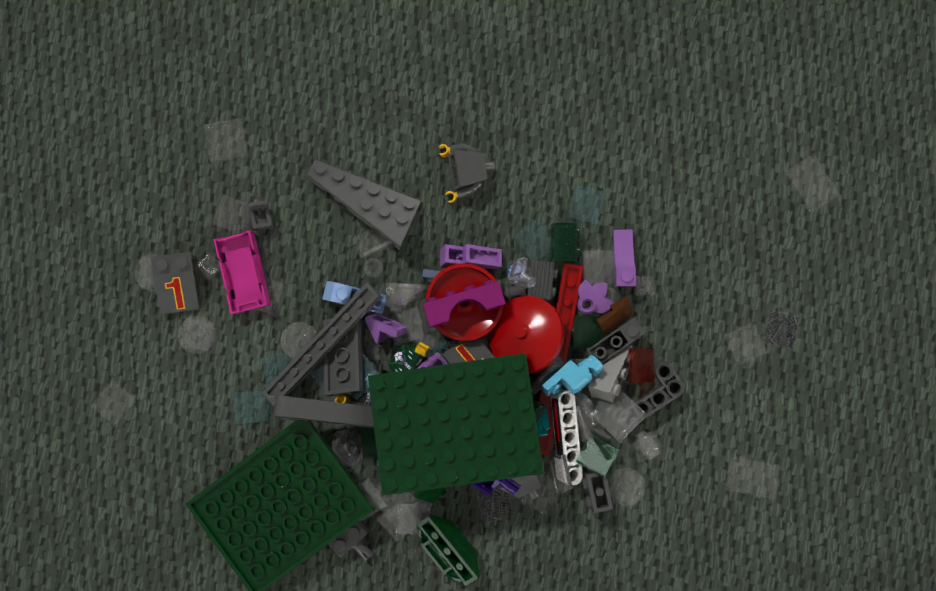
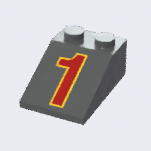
[151,252,199,314]
[442,339,495,364]

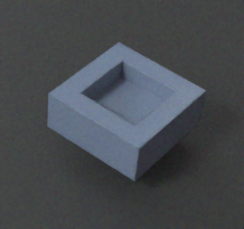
[422,269,440,282]

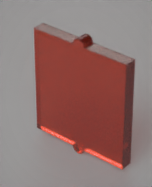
[629,347,654,385]

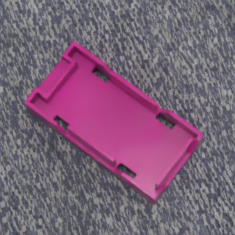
[213,230,271,314]

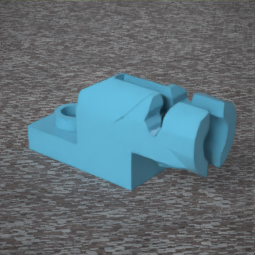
[542,355,604,397]

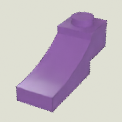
[613,229,636,287]
[440,244,502,270]

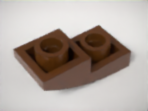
[596,296,633,336]

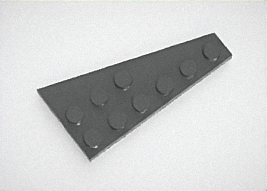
[307,160,421,250]

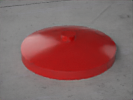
[425,263,503,342]
[489,296,564,374]

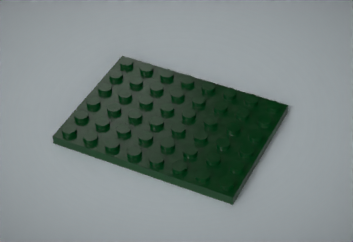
[368,353,544,496]
[186,420,375,591]

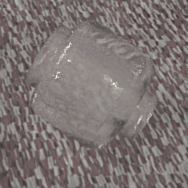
[633,430,662,461]

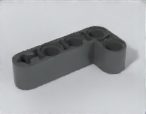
[616,363,684,428]

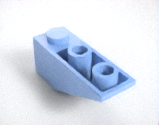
[322,281,387,314]

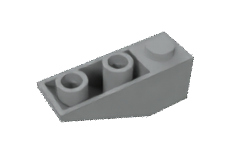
[588,344,636,402]

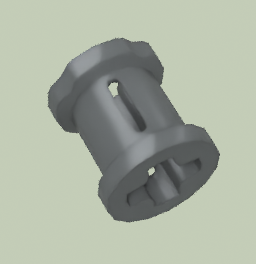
[505,282,526,302]

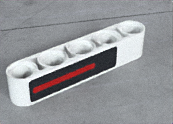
[551,389,583,485]

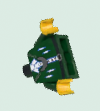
[389,342,430,372]

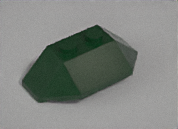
[416,514,480,586]

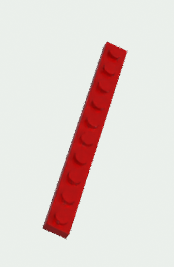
[538,263,583,456]

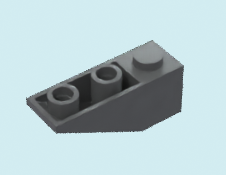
[587,317,645,364]

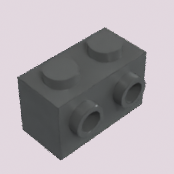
[581,468,613,513]

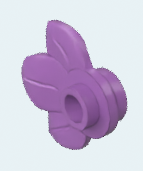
[577,280,614,314]

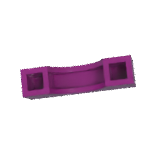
[423,280,506,329]

